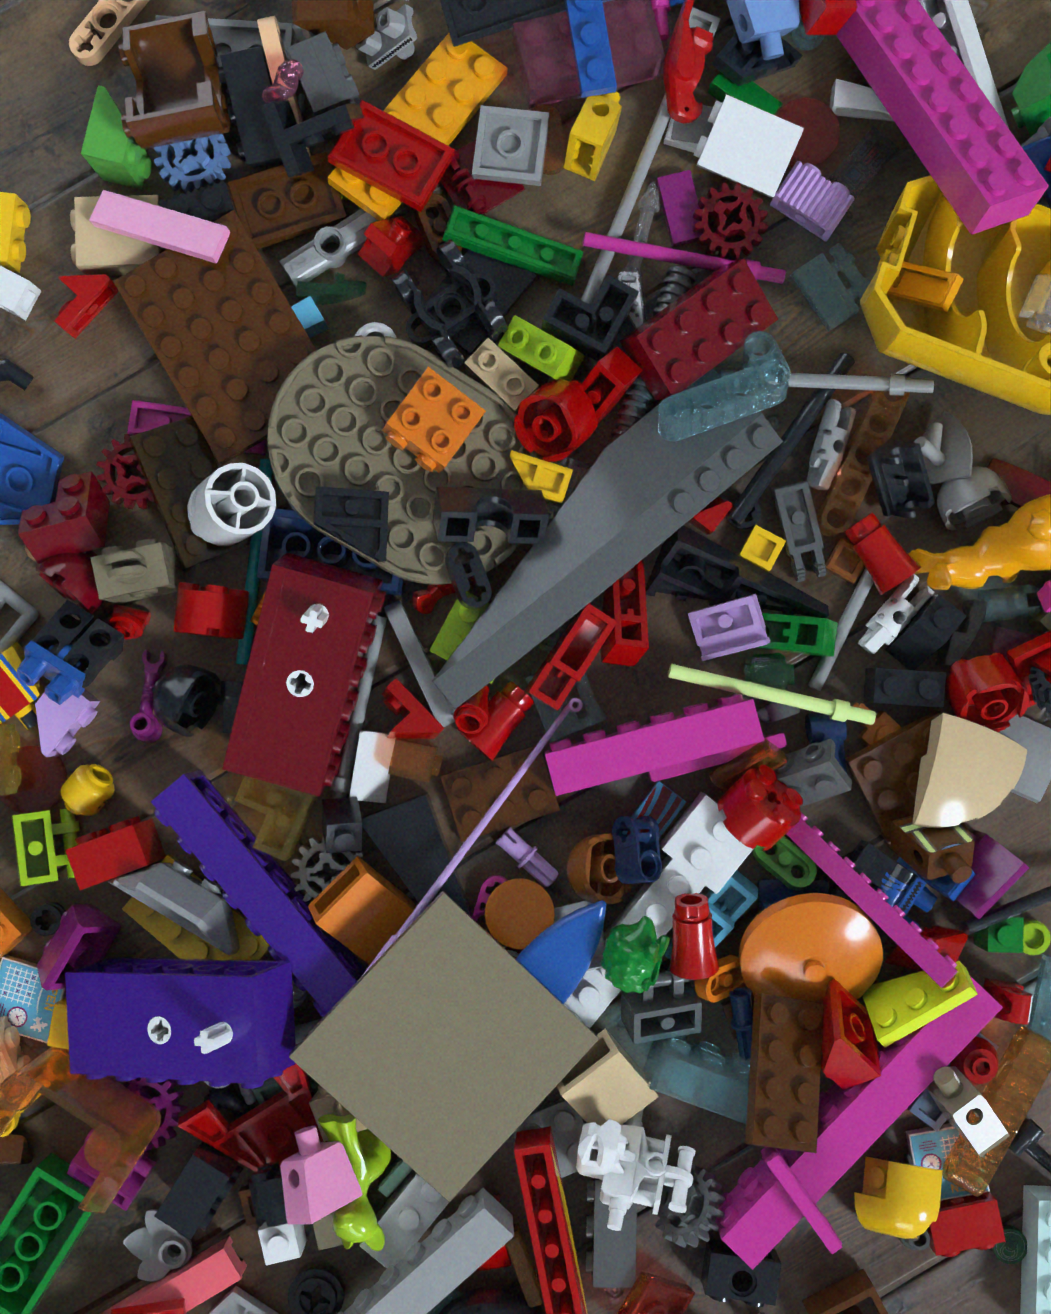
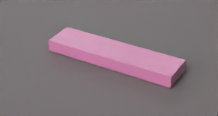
[89,190,231,264]

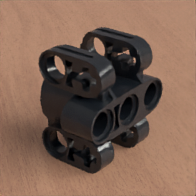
[391,239,508,369]

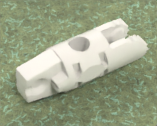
[858,574,934,654]

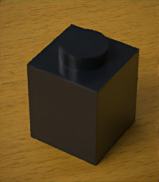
[322,797,363,853]

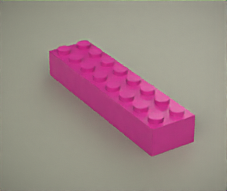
[836,0,1049,235]

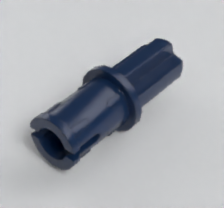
[729,987,753,1059]

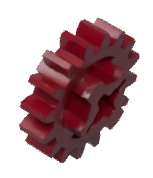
[692,182,768,261]
[96,434,156,510]

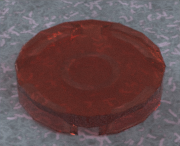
[777,97,840,167]
[0,745,67,813]

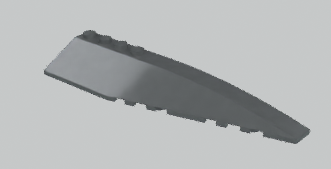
[432,369,783,709]

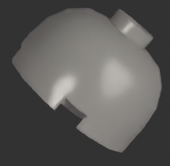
[937,466,1012,531]

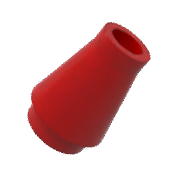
[454,685,489,734]

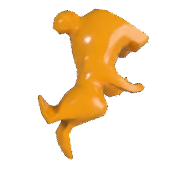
[908,494,1051,590]

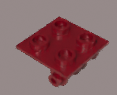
[440,139,525,215]

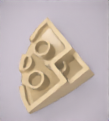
[912,713,1027,828]

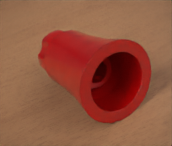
[845,513,921,595]
[457,681,534,762]
[670,893,719,980]

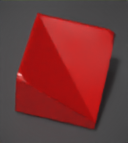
[688,497,733,535]

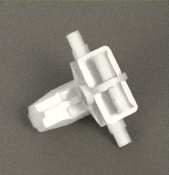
[576,1108,696,1231]

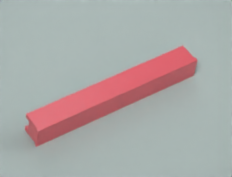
[100,1236,247,1314]

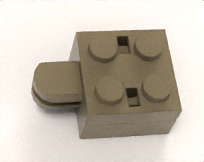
[91,538,186,604]

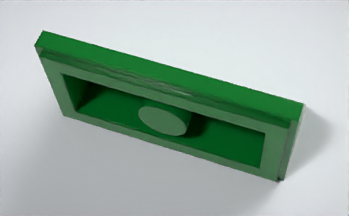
[708,72,783,115]

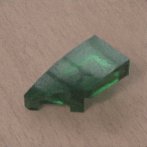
[296,272,367,305]

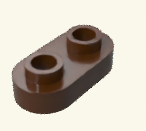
[414,193,462,262]

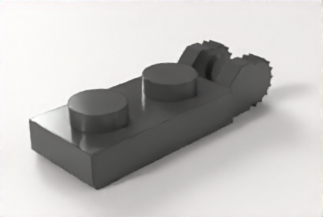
[772,481,826,582]

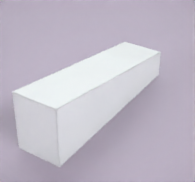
[829,79,894,121]

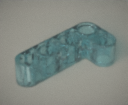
[658,331,791,442]

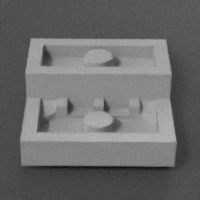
[998,714,1051,803]

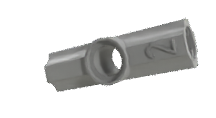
[279,209,377,289]

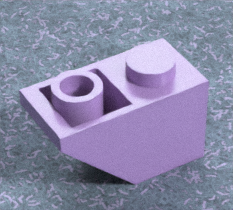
[35,689,101,757]

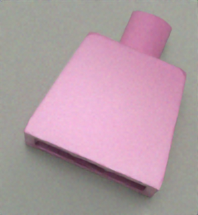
[280,1125,363,1224]

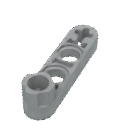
[384,600,455,727]

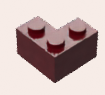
[18,471,110,564]

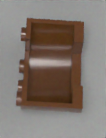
[118,11,230,149]

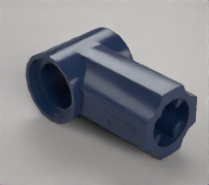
[805,712,847,773]

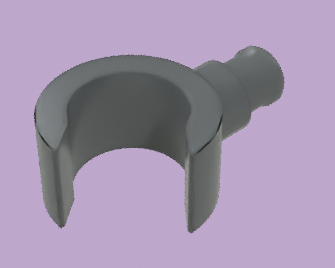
[757,702,800,722]

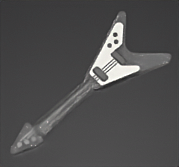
[617,182,660,329]

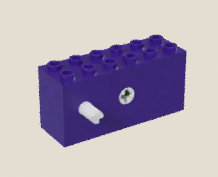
[65,957,296,1089]

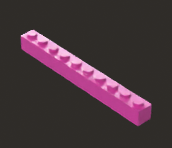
[786,812,958,988]

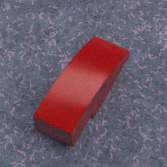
[524,603,617,711]

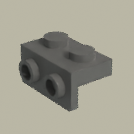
[770,739,852,807]

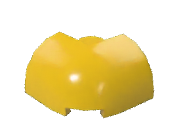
[854,1157,943,1239]

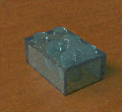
[643,1035,750,1124]

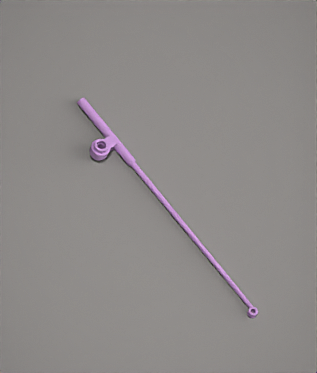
[361,698,582,977]

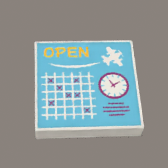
[0,955,66,1043]
[905,1119,990,1201]

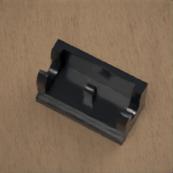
[867,439,935,518]

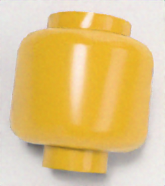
[61,764,114,816]

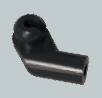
[0,358,34,391]

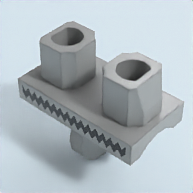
[356,4,417,70]

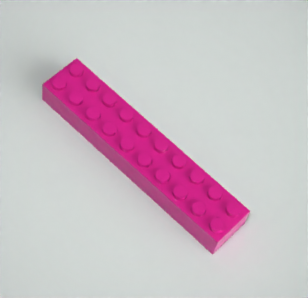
[715,976,1003,1270]

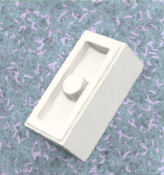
[349,730,396,803]

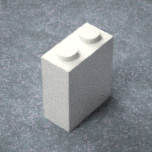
[693,95,804,198]

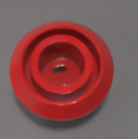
[950,1036,999,1085]

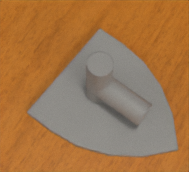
[914,411,973,485]

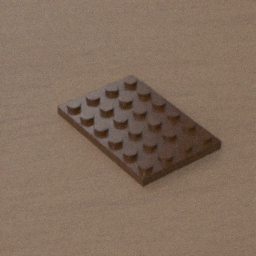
[113,210,317,465]

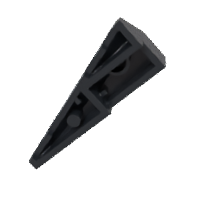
[645,525,829,618]

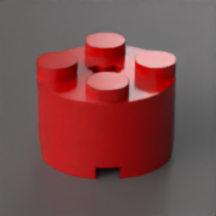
[514,379,598,462]
[173,582,249,640]
[945,653,1029,732]
[718,765,803,851]

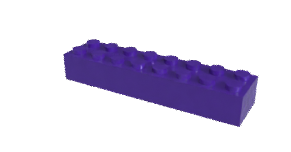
[151,770,366,1017]

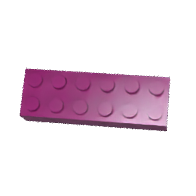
[544,694,764,796]

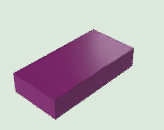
[656,170,702,248]

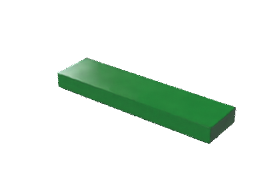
[442,205,584,286]

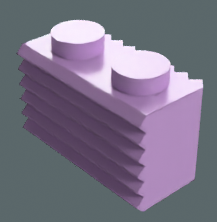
[770,161,855,242]

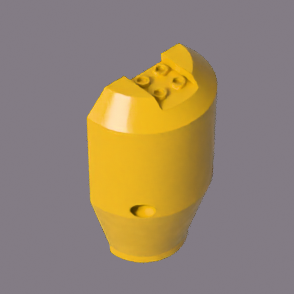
[860,175,1051,415]

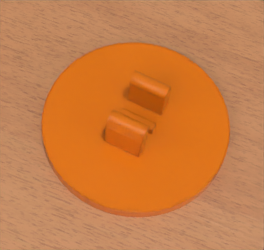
[485,878,555,949]

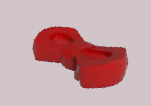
[412,584,455,614]

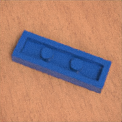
[564,0,617,98]

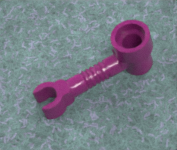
[130,649,168,743]

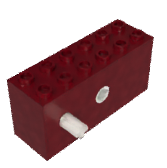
[222,553,386,797]

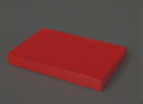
[328,100,455,212]

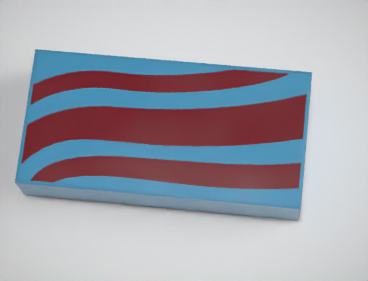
[622,781,686,838]

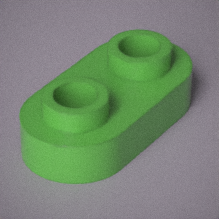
[752,836,817,890]

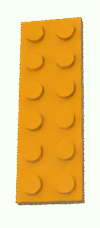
[328,33,508,221]

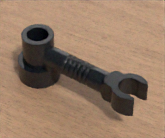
[1003,1113,1051,1173]

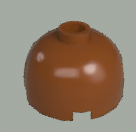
[566,834,633,904]

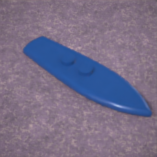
[516,900,606,1004]

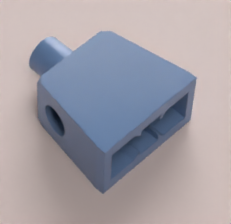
[726,0,800,60]

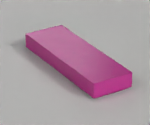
[760,1147,842,1255]

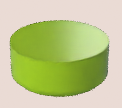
[1023,919,1051,955]

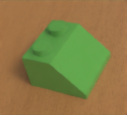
[81,85,152,189]

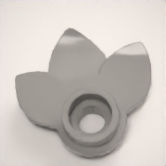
[123,1209,193,1281]

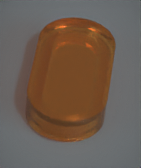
[530,104,567,175]

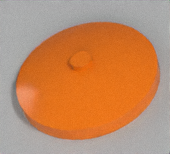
[739,893,883,1003]

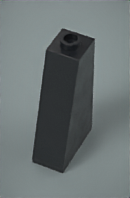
[362,793,471,914]

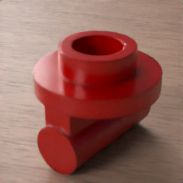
[109,604,151,640]

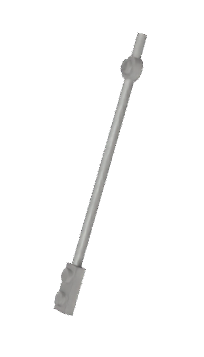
[548,7,721,381]

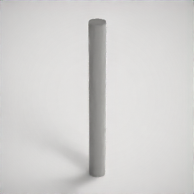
[808,567,874,691]

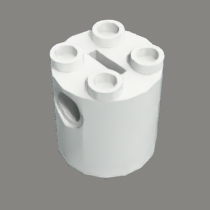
[187,463,276,546]

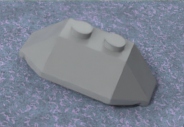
[108,860,240,955]

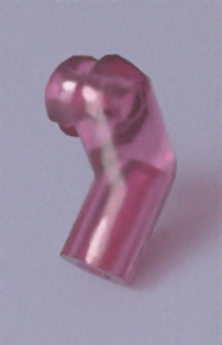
[262,59,304,103]

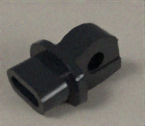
[216,681,244,733]

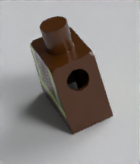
[890,815,975,883]

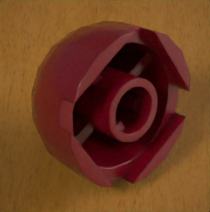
[36,550,103,614]

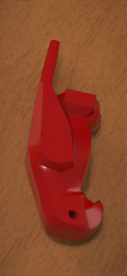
[663,0,713,124]

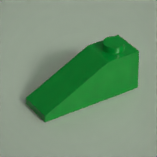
[755,613,838,657]

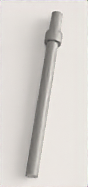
[721,370,934,395]
[330,616,387,799]

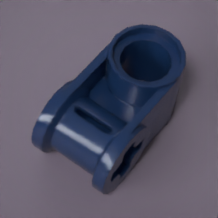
[612,816,662,884]

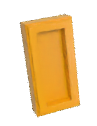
[887,261,964,312]

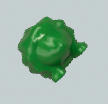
[601,916,670,993]

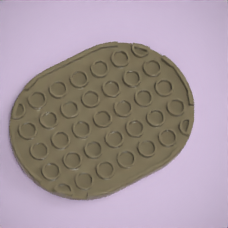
[267,335,538,585]

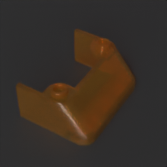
[0,1047,161,1214]

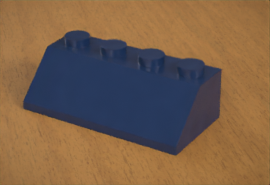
[257,509,403,596]

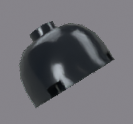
[153,665,220,737]

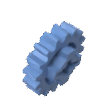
[154,134,231,194]

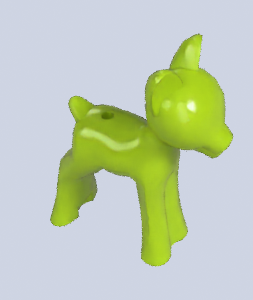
[318,1114,391,1251]

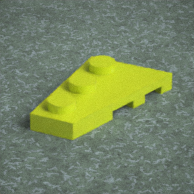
[862,961,978,1048]

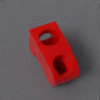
[984,978,1033,1025]

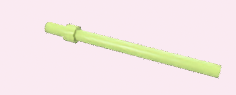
[668,664,876,725]

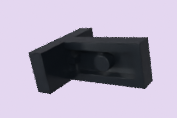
[261,100,364,178]

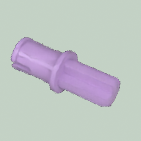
[496,827,558,887]

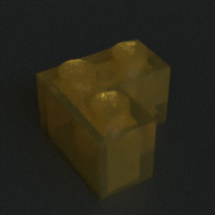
[234,776,318,861]

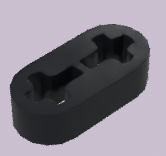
[445,542,492,610]

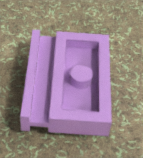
[688,594,770,661]

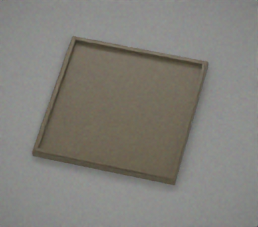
[289,891,599,1202]

